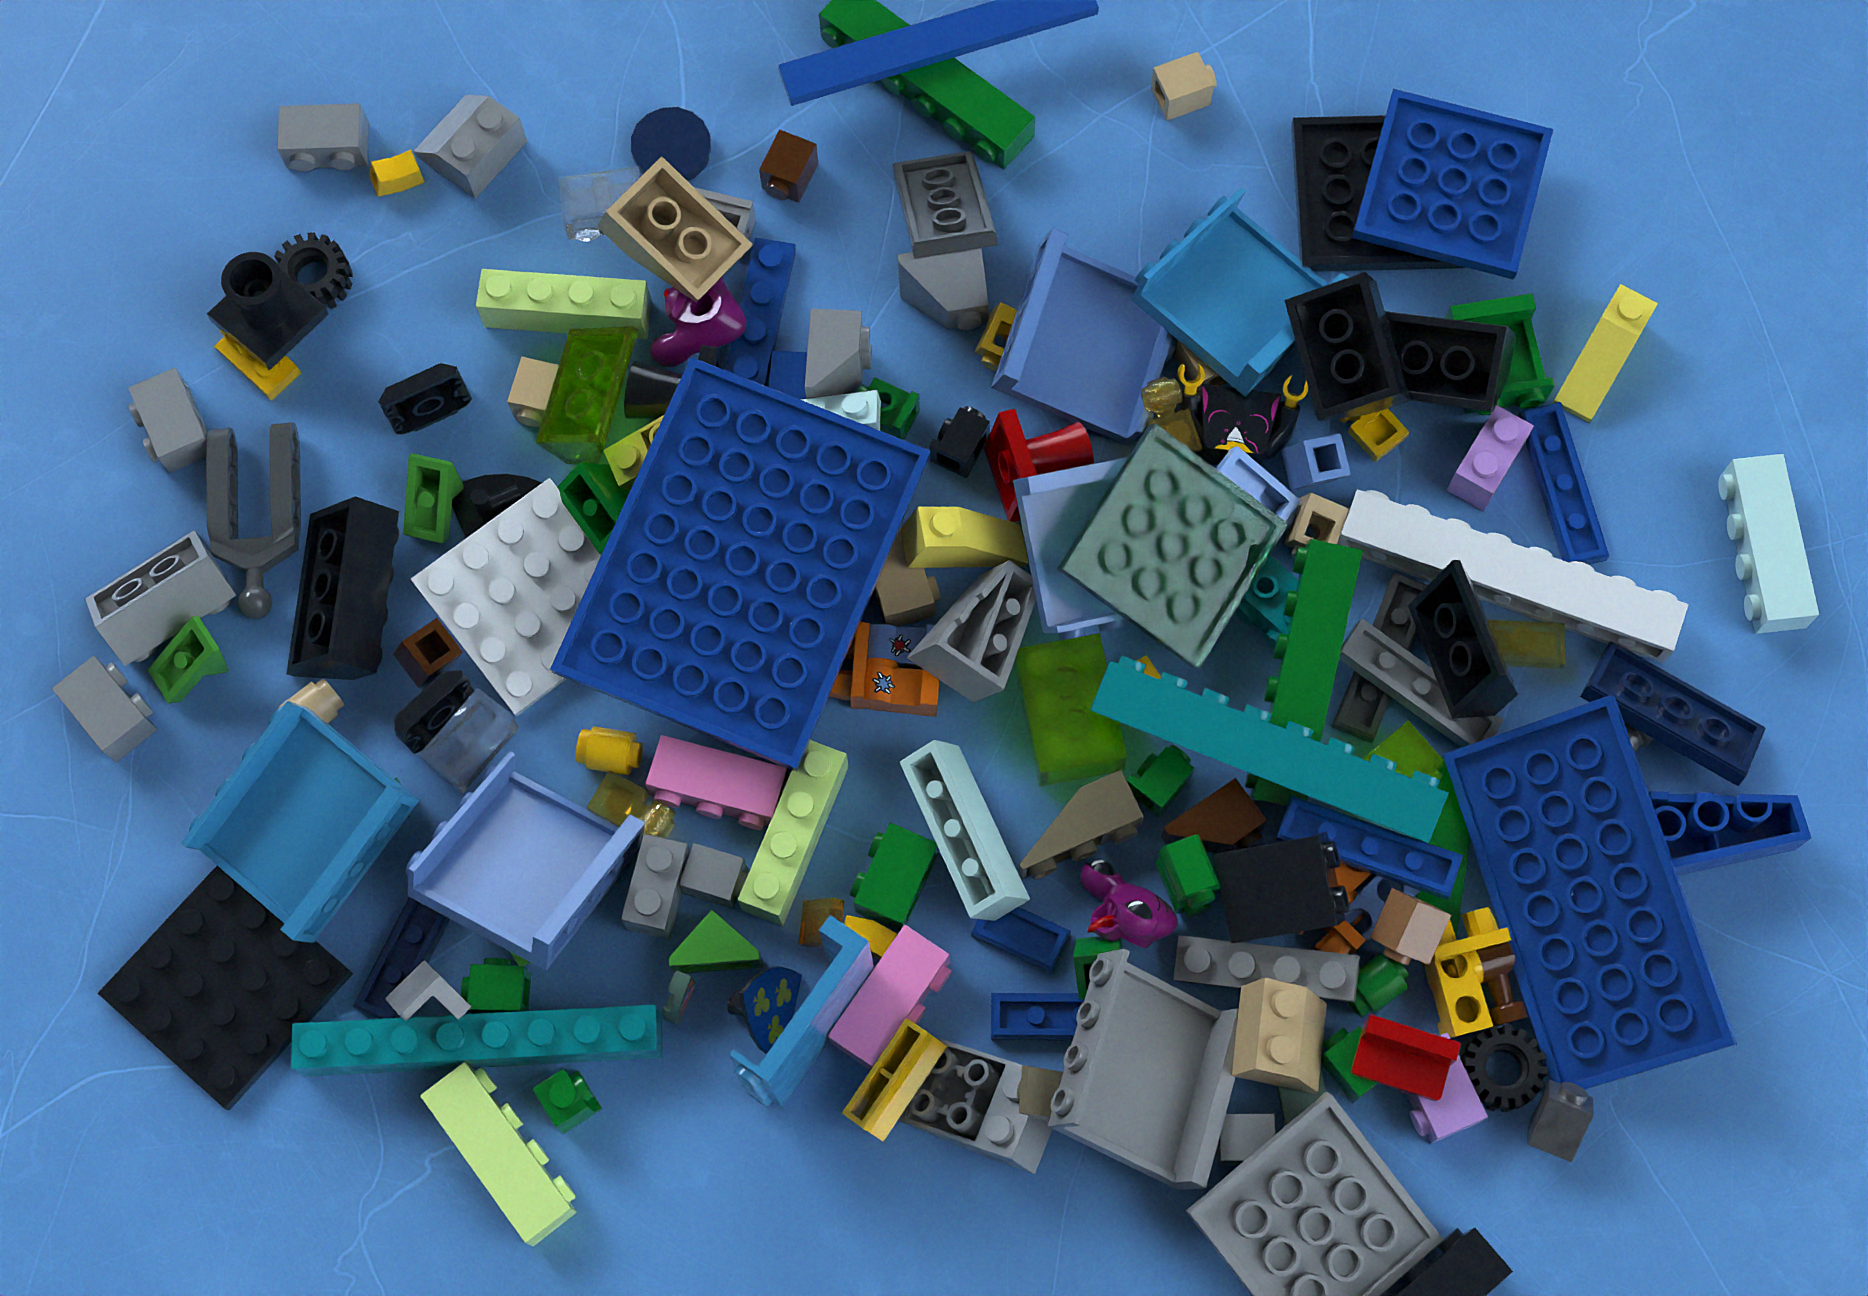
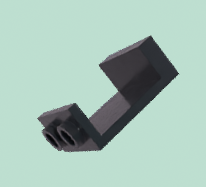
[1213,831,1349,944]

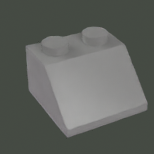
[413,95,528,199]
[805,308,872,399]

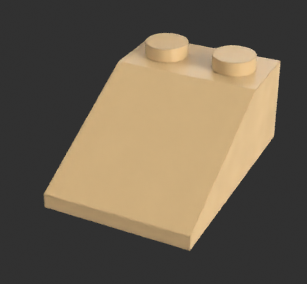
[598,156,753,303]

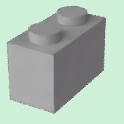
[277,103,369,172]
[128,367,208,473]
[51,656,158,762]
[621,834,690,940]

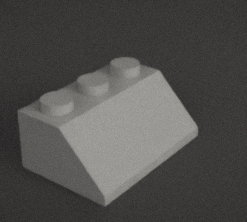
[85,530,236,666]

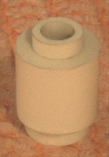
[278,678,344,724]

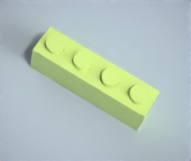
[476,269,652,339]
[738,740,849,926]
[420,1062,577,1247]

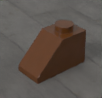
[1161,778,1267,853]

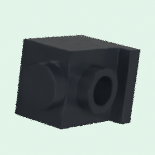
[929,406,990,479]

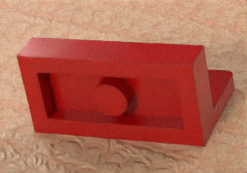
[1351,1014,1461,1101]

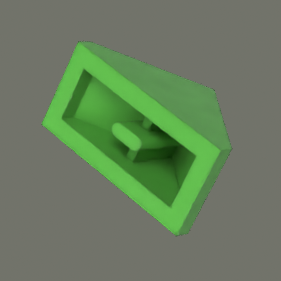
[669,910,763,973]

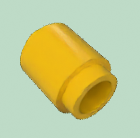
[576,726,643,775]

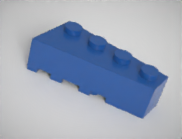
[1649,791,1811,876]

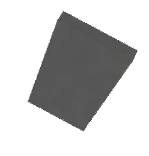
[893,151,997,258]

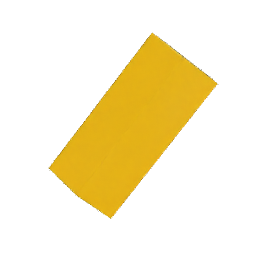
[842,1018,947,1142]

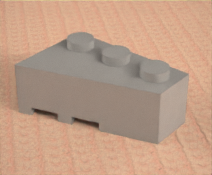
[907,560,1036,703]

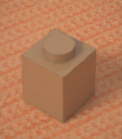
[1370,888,1451,965]

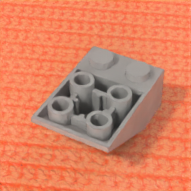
[899,1037,1052,1174]

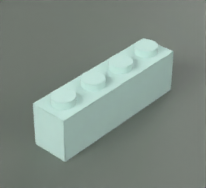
[1718,454,1819,634]
[900,740,1030,921]

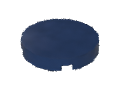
[631,107,711,181]

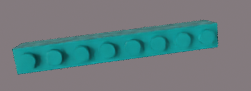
[1090,655,1448,843]
[291,1004,663,1077]

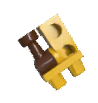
[1422,907,1528,1038]

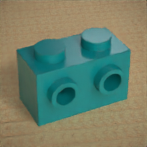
[1230,554,1298,650]

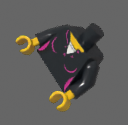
[1177,363,1309,466]

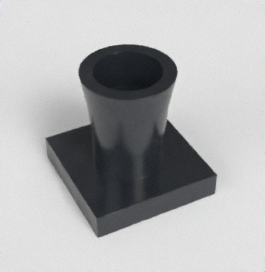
[207,252,329,370]
[624,345,723,419]

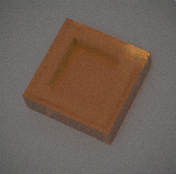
[798,897,844,947]

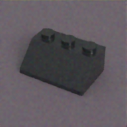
[1284,272,1411,421]
[1385,311,1516,412]
[1408,560,1518,719]

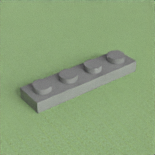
[1339,618,1504,747]
[1173,935,1360,1002]

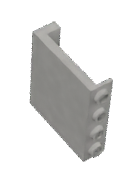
[1048,948,1239,1190]

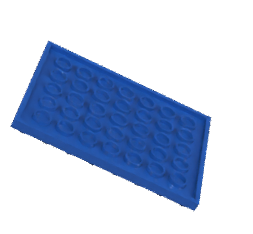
[550,357,931,771]

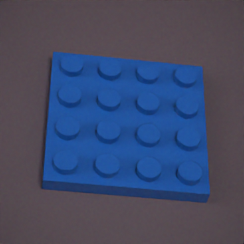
[1352,89,1553,280]

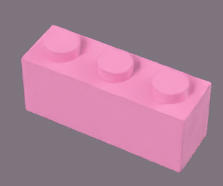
[645,735,789,830]
[828,925,952,1070]

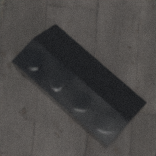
[286,496,399,680]

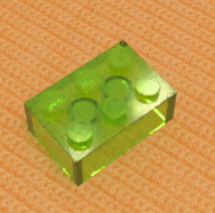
[1013,633,1127,787]

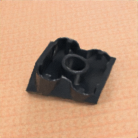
[378,363,472,435]
[394,670,479,754]

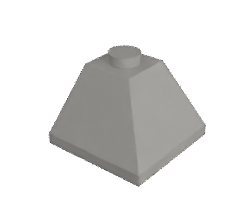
[897,248,989,330]

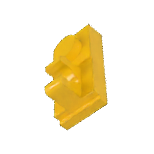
[214,329,301,401]

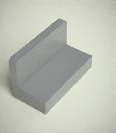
[386,960,471,1021]

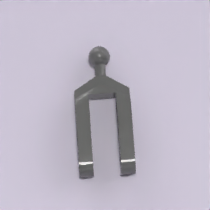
[206,422,301,620]

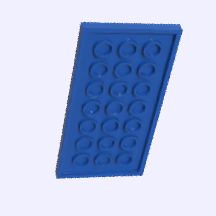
[1443,695,1738,1090]

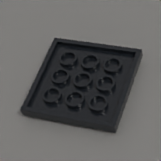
[1291,115,1465,272]
[98,866,353,1111]

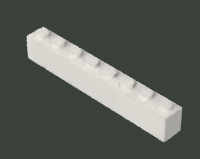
[1337,489,1689,663]

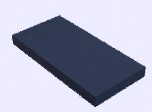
[1580,641,1766,787]

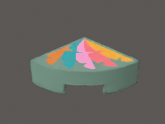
[662,970,696,1025]

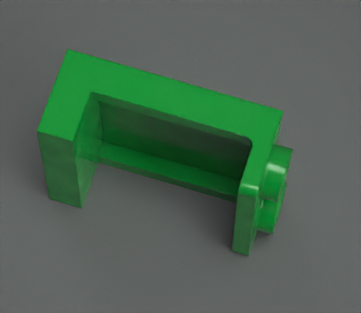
[1445,293,1554,415]

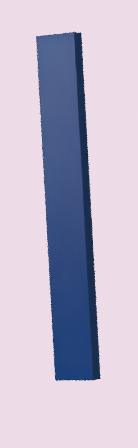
[778,0,1099,106]

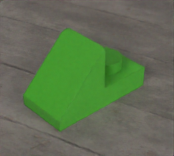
[403,453,464,544]
[148,616,229,704]

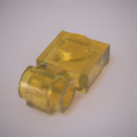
[1141,377,1202,454]
[587,771,676,839]

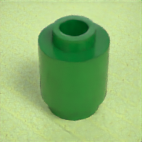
[1347,953,1409,1018]

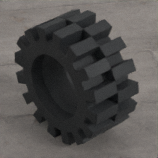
[274,232,353,309]
[1460,1025,1548,1112]

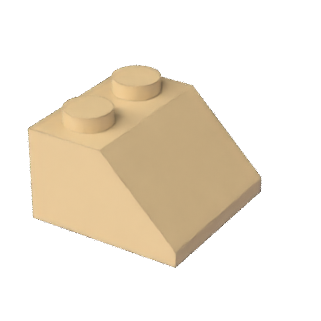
[1231,978,1327,1094]

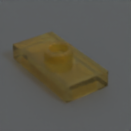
[1488,620,1566,669]

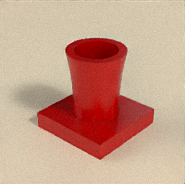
[984,409,1094,522]

